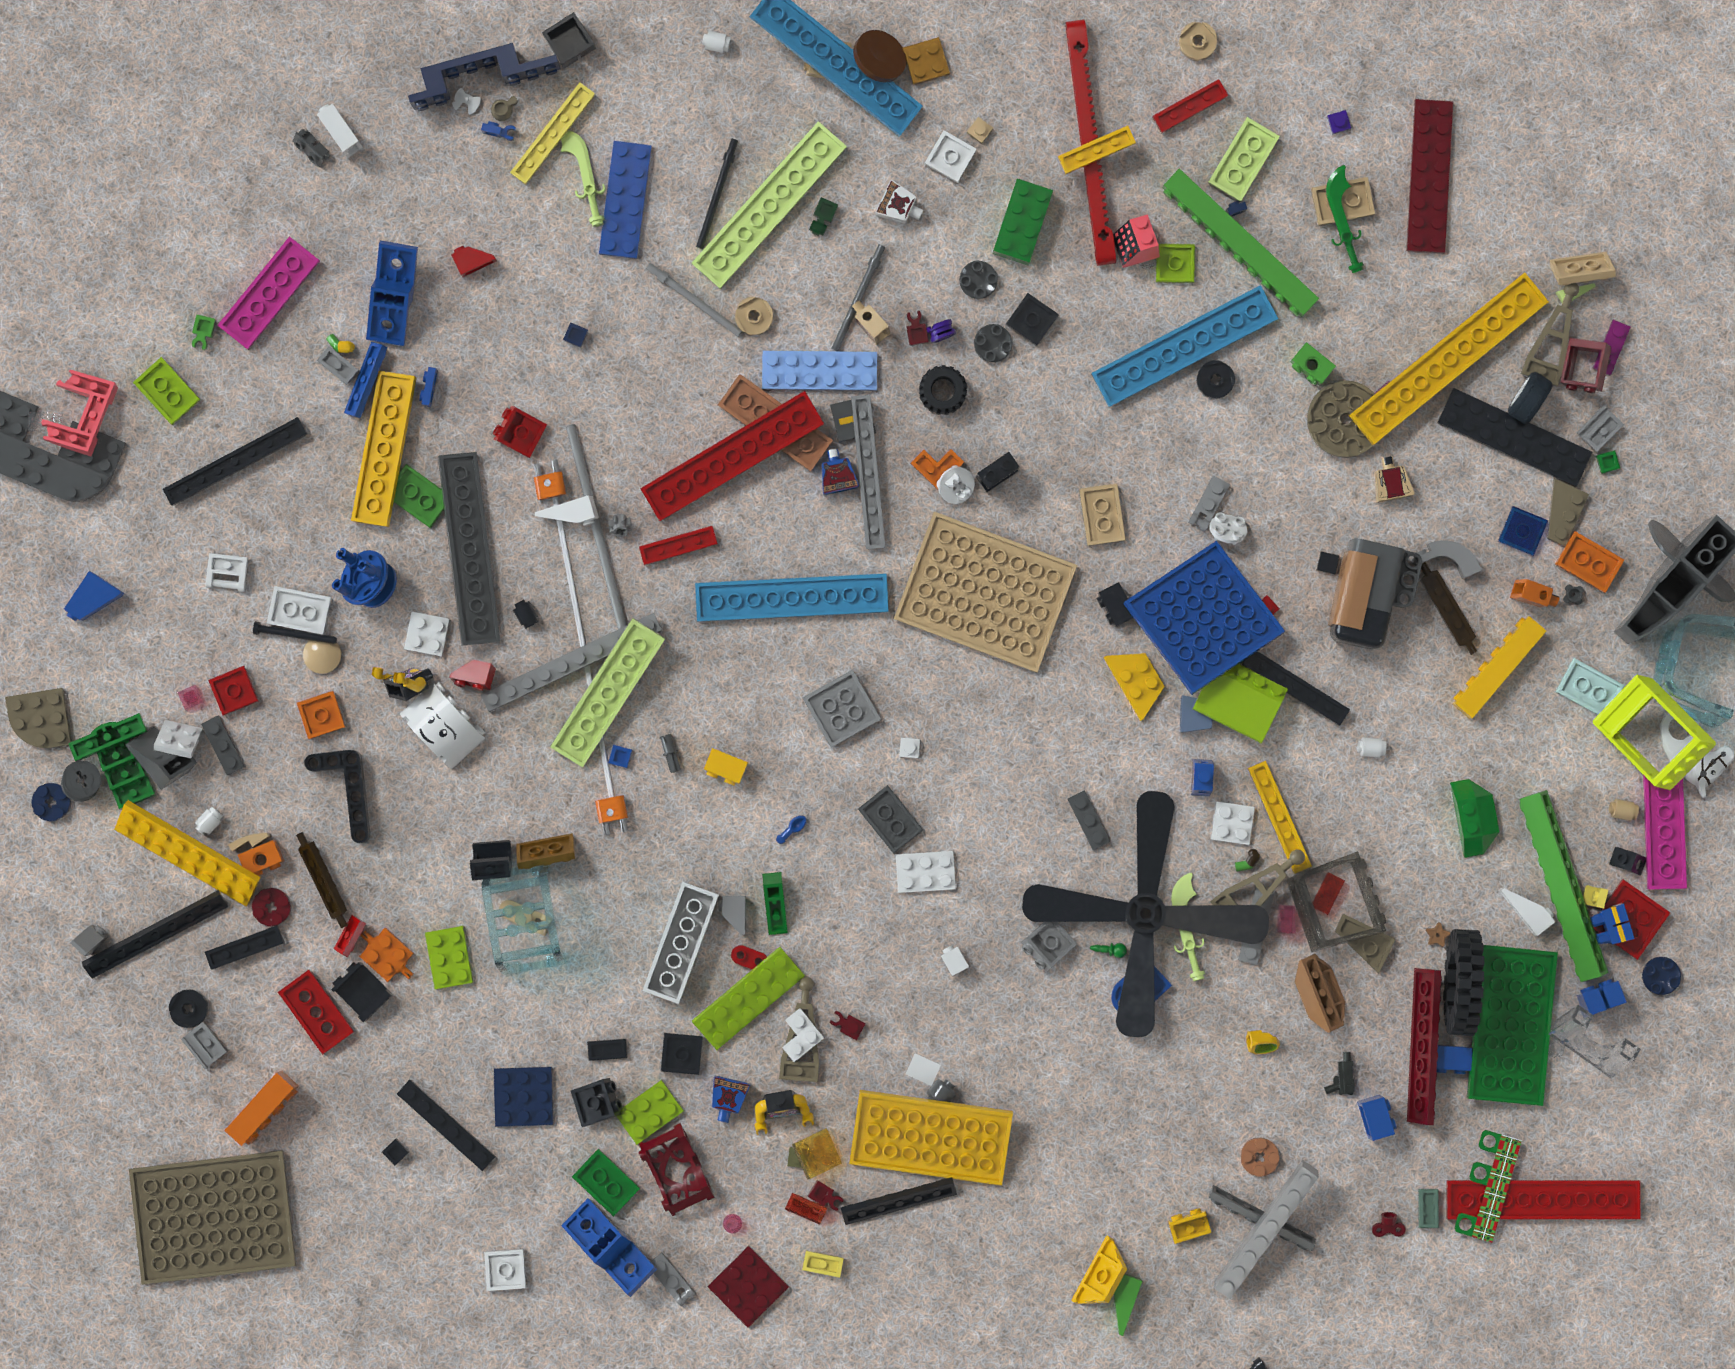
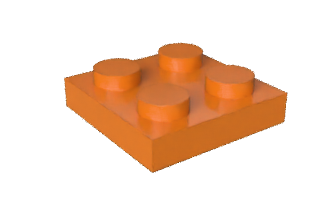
[297,691,346,739]

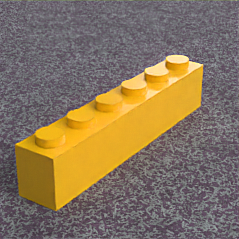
[1452,616,1546,719]

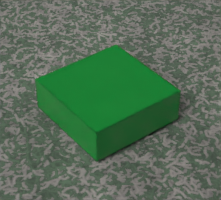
[1596,450,1620,474]

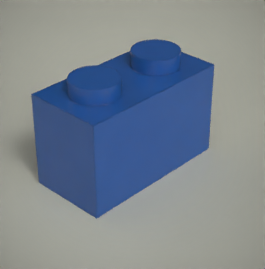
[1436,1045,1472,1074]

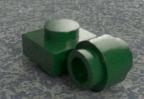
[809,197,838,236]

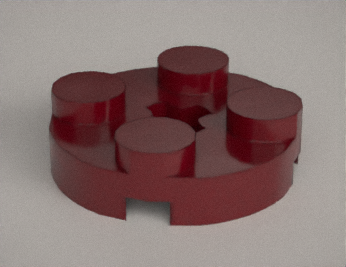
[252,888,291,926]

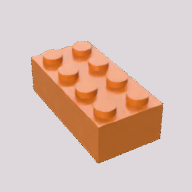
[224,1071,299,1146]

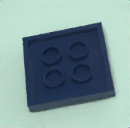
[494,1067,553,1127]

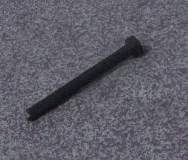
[253,621,337,644]

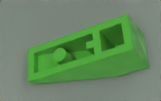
[1113,1273,1142,1336]

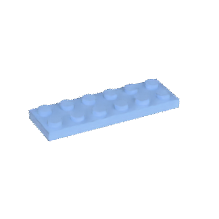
[762,351,877,391]

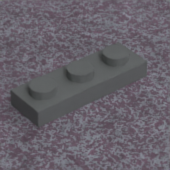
[201,715,245,775]
[1067,790,1110,850]

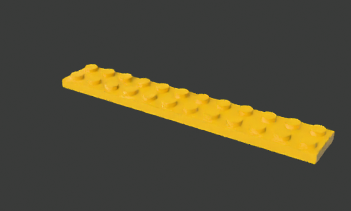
[1349,272,1549,445]

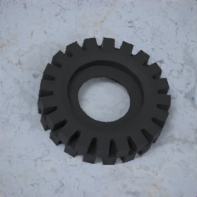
[1443,929,1484,1036]

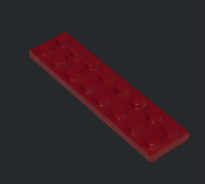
[1406,99,1453,254]
[1407,968,1442,1125]

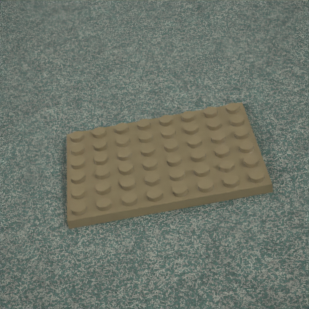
[129,1150,296,1285]

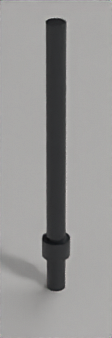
[696,138,738,249]

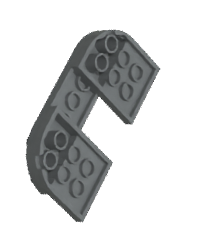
[0,391,126,502]

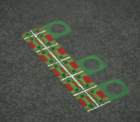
[1454,1130,1522,1243]

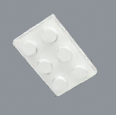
[267,586,332,635]
[896,851,956,893]

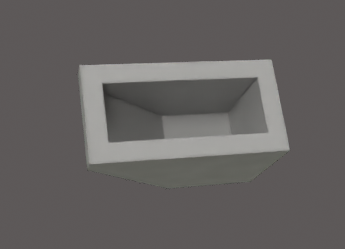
[718,896,746,935]
[71,925,107,956]

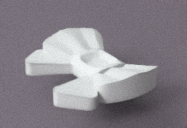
[452,88,481,115]

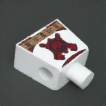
[875,180,923,224]

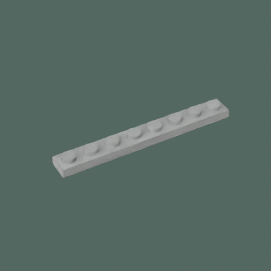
[851,395,885,549]

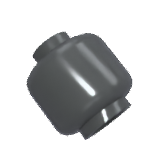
[927,1079,956,1102]

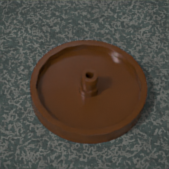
[853,30,906,83]

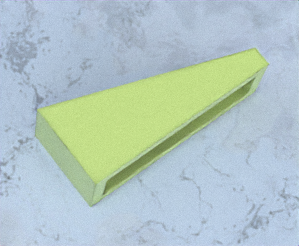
[1556,283,1596,303]

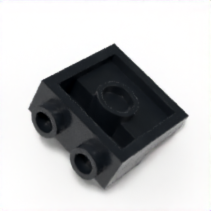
[571,1078,622,1127]

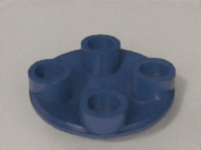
[1642,957,1681,995]

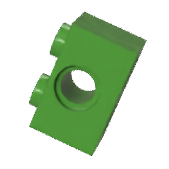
[1290,342,1336,386]

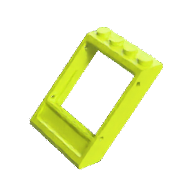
[1593,674,1716,790]

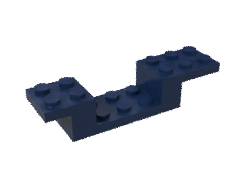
[408,43,561,111]

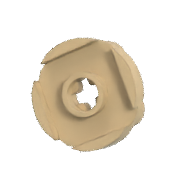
[1178,22,1217,61]
[735,297,773,336]

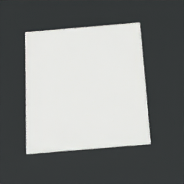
[906,1053,941,1086]

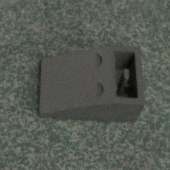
[126,727,197,790]

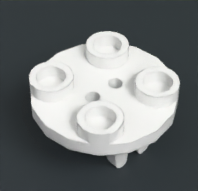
[937,465,975,504]
[1209,512,1247,545]

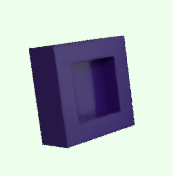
[1327,110,1351,135]

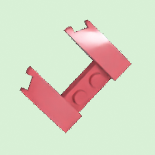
[41,369,118,457]

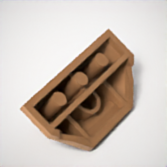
[1295,954,1345,1032]

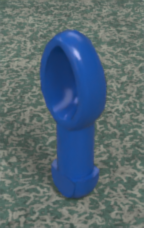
[776,815,806,844]

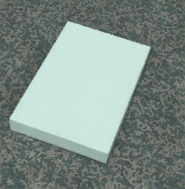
[1555,658,1625,715]

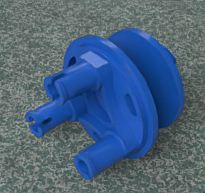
[332,548,397,608]

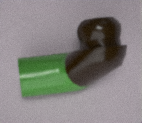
[1235,849,1260,872]

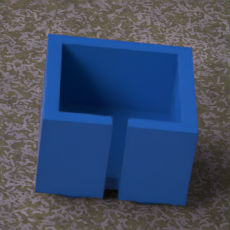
[1576,979,1627,1017]
[1357,1095,1397,1141]

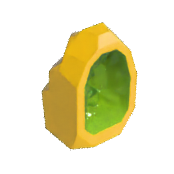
[1246,1030,1280,1055]

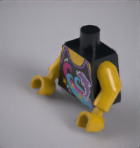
[372,667,433,701]
[754,1090,814,1135]

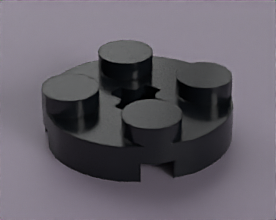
[1196,360,1235,399]
[169,989,208,1028]

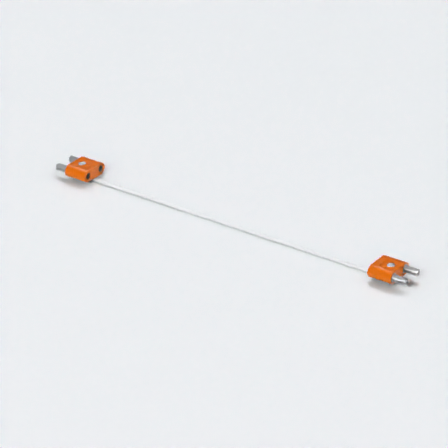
[534,459,628,836]

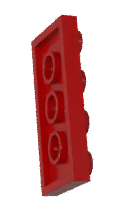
[278,969,355,1055]

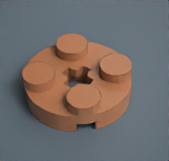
[1240,1138,1280,1177]

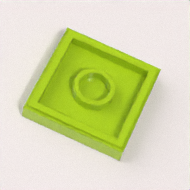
[1156,244,1195,283]

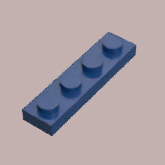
[344,342,388,418]

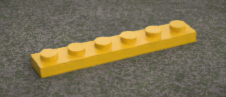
[1248,761,1312,874]

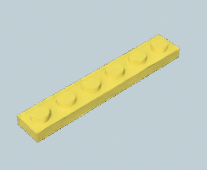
[510,82,595,185]

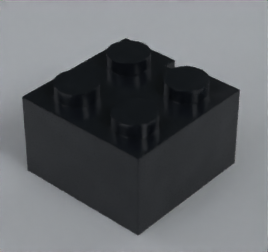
[542,12,596,69]

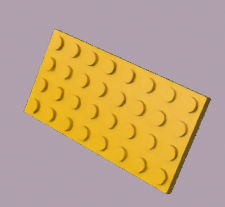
[849,1090,1013,1185]

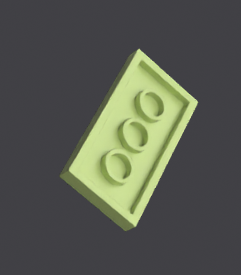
[1208,117,1280,202]

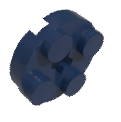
[31,783,71,821]

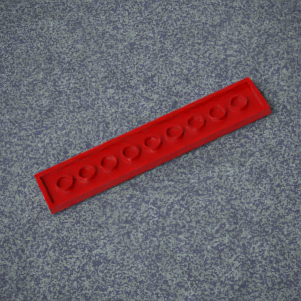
[640,391,824,521]
[1446,1180,1641,1219]

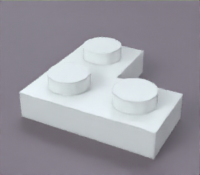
[782,1008,824,1062]

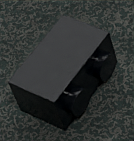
[1096,582,1133,627]

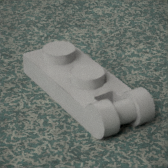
[1188,475,1230,531]
[651,1252,696,1306]

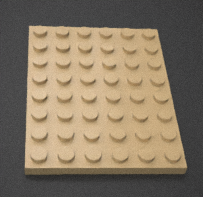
[894,512,1077,673]

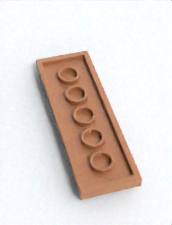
[718,374,833,472]

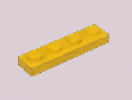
[1058,125,1136,175]

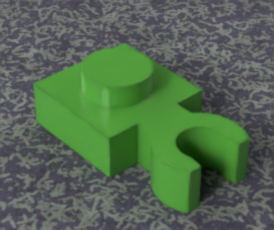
[192,314,216,350]

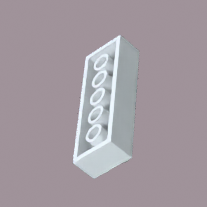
[642,881,719,1004]

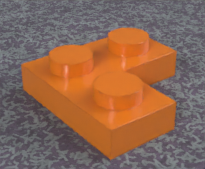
[910,449,965,490]

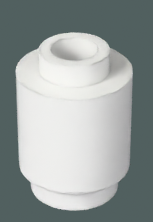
[702,31,731,53]
[1357,737,1386,758]
[195,807,223,835]

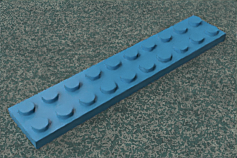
[749,0,923,136]
[1091,285,1278,407]
[695,573,889,622]

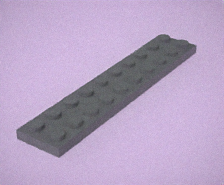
[438,452,500,646]

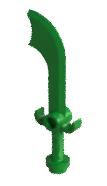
[1326,165,1364,273]

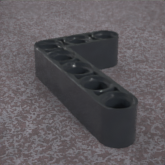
[304,750,370,843]

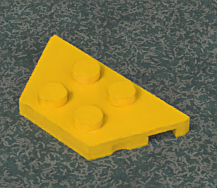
[1103,653,1165,721]
[1071,1236,1127,1304]

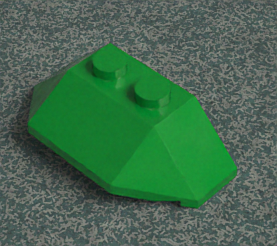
[1450,779,1500,858]

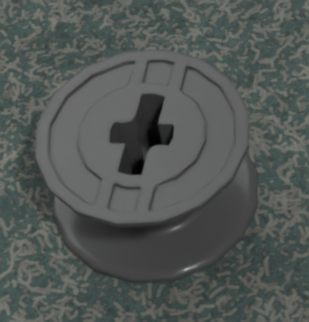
[61,760,101,802]

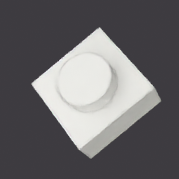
[899,738,920,758]

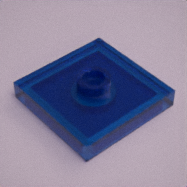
[1497,506,1548,556]

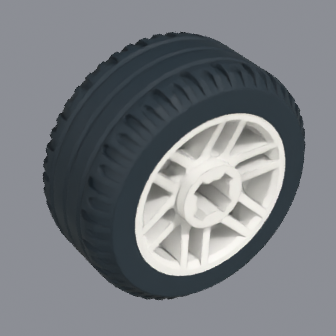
[1508,372,1553,424]

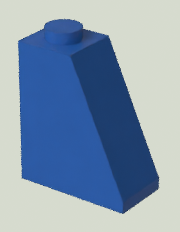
[64,571,124,621]

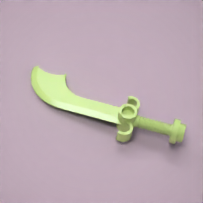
[561,130,606,227]
[1171,873,1205,981]

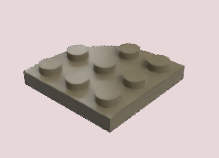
[5,688,72,748]

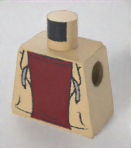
[851,301,891,345]
[1375,456,1414,503]

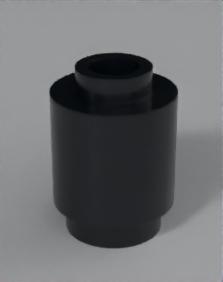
[513,599,539,629]

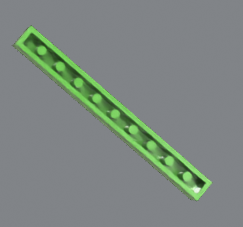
[1162,169,1319,317]
[1519,790,1609,982]

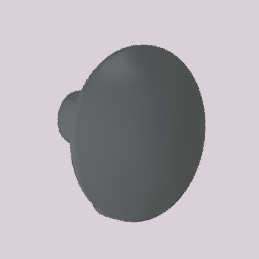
[959,260,998,299]
[974,324,1012,362]

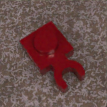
[906,311,928,346]
[830,1011,866,1041]
[807,1180,844,1211]

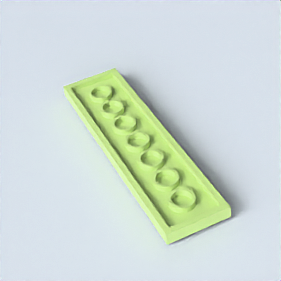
[550,618,665,767]

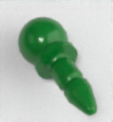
[1090,943,1127,958]

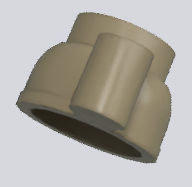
[491,96,518,121]

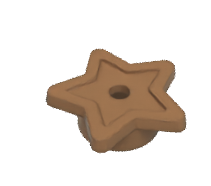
[1426,922,1450,947]

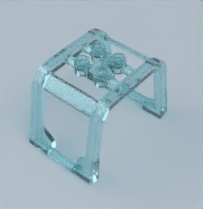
[1653,614,1735,729]
[482,865,568,975]

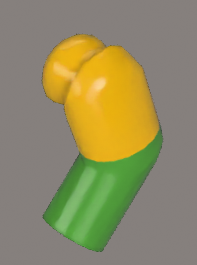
[326,334,355,353]

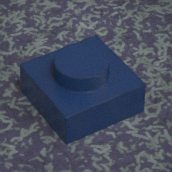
[1226,201,1247,217]
[563,322,588,348]

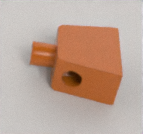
[1510,579,1559,607]

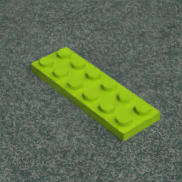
[692,947,805,1050]

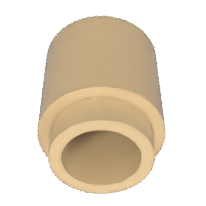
[1609,799,1639,821]

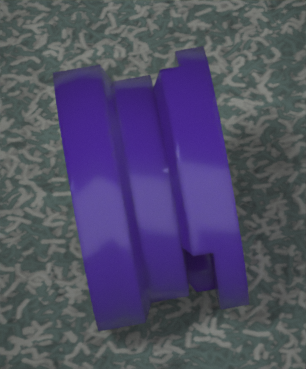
[926,319,956,343]

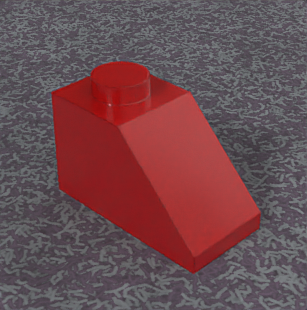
[451,246,497,277]

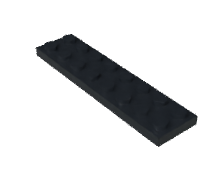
[1437,388,1593,487]

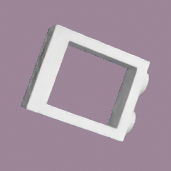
[317,104,363,158]

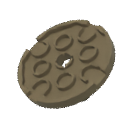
[1307,381,1375,458]

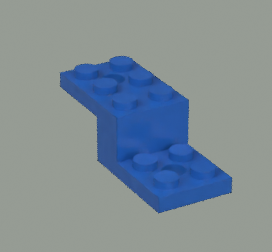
[366,240,418,346]
[561,1198,657,1297]

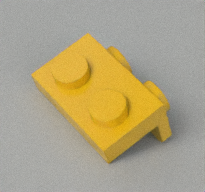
[1168,1208,1212,1244]

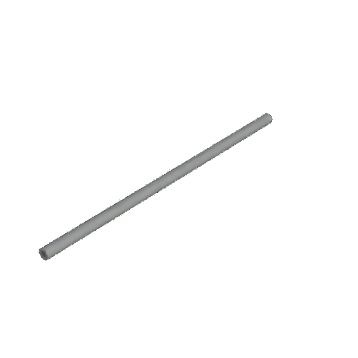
[566,424,642,684]

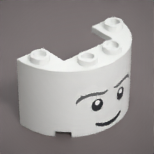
[400,682,485,769]

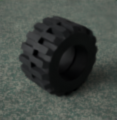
[919,365,967,415]

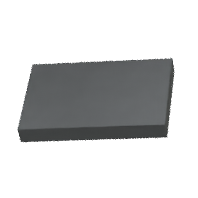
[858,785,923,854]

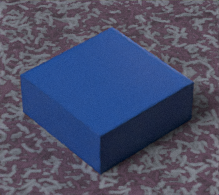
[608,745,632,768]

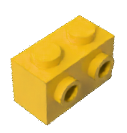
[704,748,748,786]

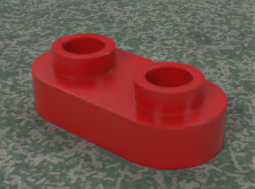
[731,945,767,969]

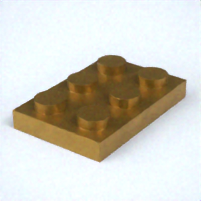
[516,833,575,870]

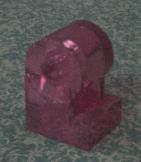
[1277,905,1296,933]

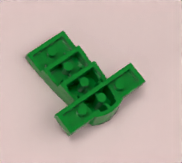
[68,713,156,810]

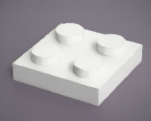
[925,130,977,183]
[404,612,450,657]
[154,720,202,758]
[1211,801,1255,845]
[484,1249,526,1291]

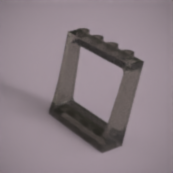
[1287,851,1386,953]

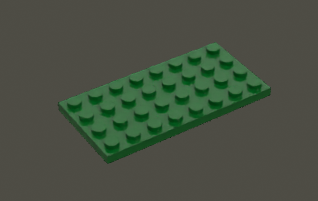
[1467,945,1558,1106]

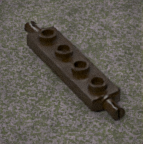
[1420,562,1477,655]
[296,832,348,928]

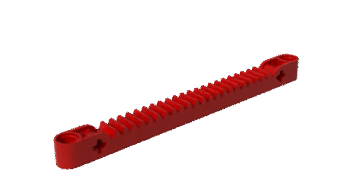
[1065,19,1116,266]

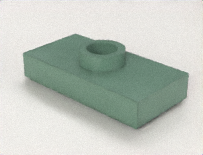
[1418,1189,1439,1228]

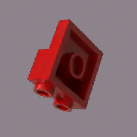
[493,406,547,458]

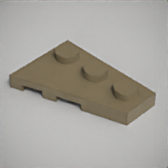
[1547,478,1589,547]
[1335,914,1395,974]

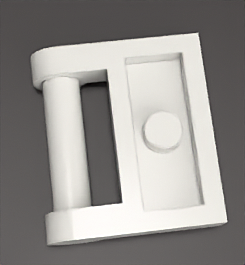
[206,553,248,592]

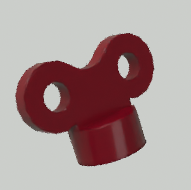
[1372,1212,1406,1237]

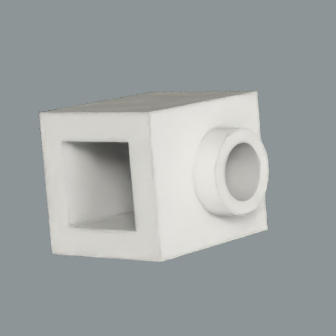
[940,945,969,976]

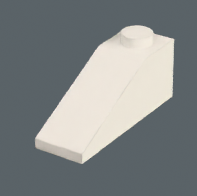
[534,495,599,526]
[1498,888,1555,936]

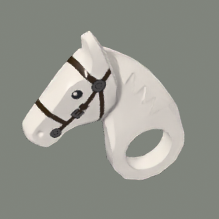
[1660,709,1735,798]

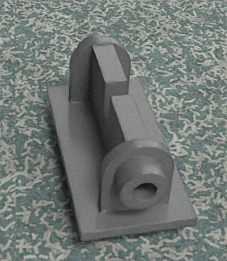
[293,129,331,167]

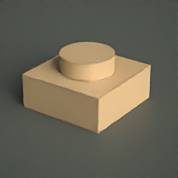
[967,117,993,144]

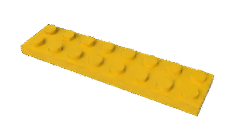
[351,371,417,527]
[114,800,261,907]

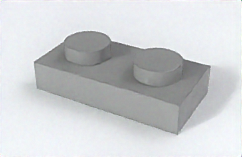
[317,346,359,385]

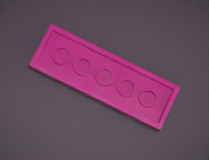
[217,236,320,350]
[1643,775,1687,890]

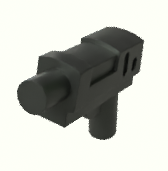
[1324,1052,1355,1095]

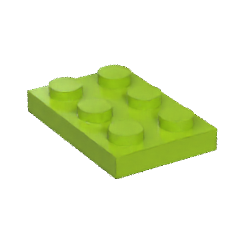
[133,357,201,425]
[425,926,473,989]
[616,1079,684,1145]

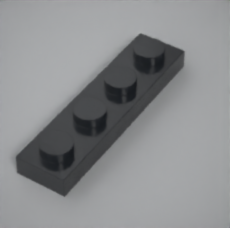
[205,925,284,970]

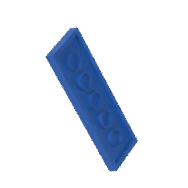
[599,141,652,259]

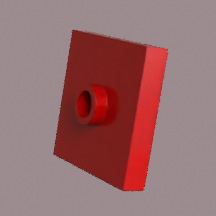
[208,666,259,716]

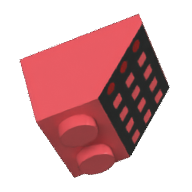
[1113,214,1160,268]

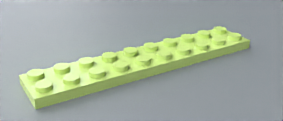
[692,121,847,289]

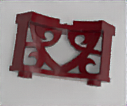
[638,1123,715,1217]

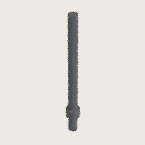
[832,244,885,351]

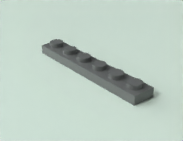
[1209,1185,1316,1251]

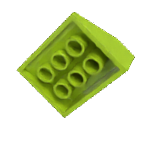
[1193,664,1288,743]

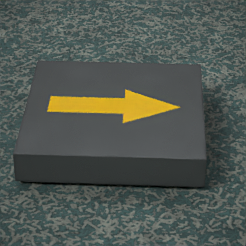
[830,400,876,442]

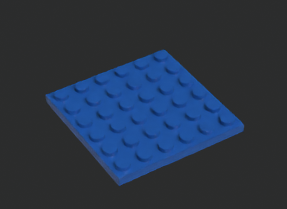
[1124,541,1285,695]

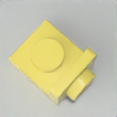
[1583,885,1608,909]

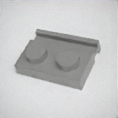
[1577,405,1624,452]
[181,1022,228,1069]

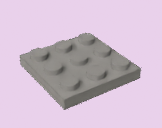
[803,669,881,748]

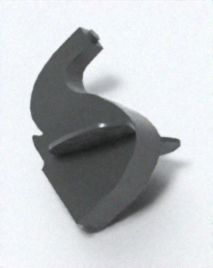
[1613,515,1735,644]

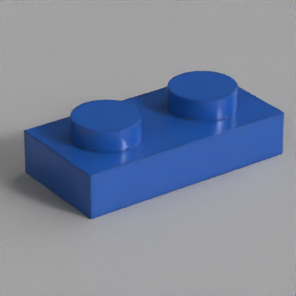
[419,367,438,408]

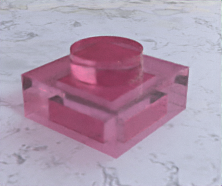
[177,685,204,710]

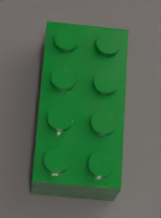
[993,178,1053,266]

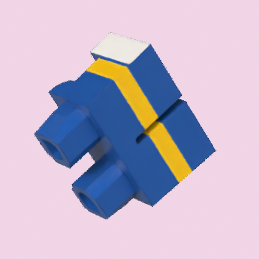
[1590,903,1635,944]

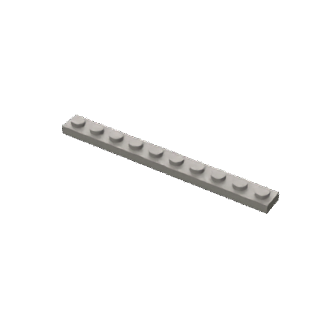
[481,613,662,712]

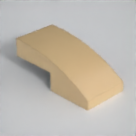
[228,833,271,851]

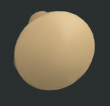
[303,640,341,674]

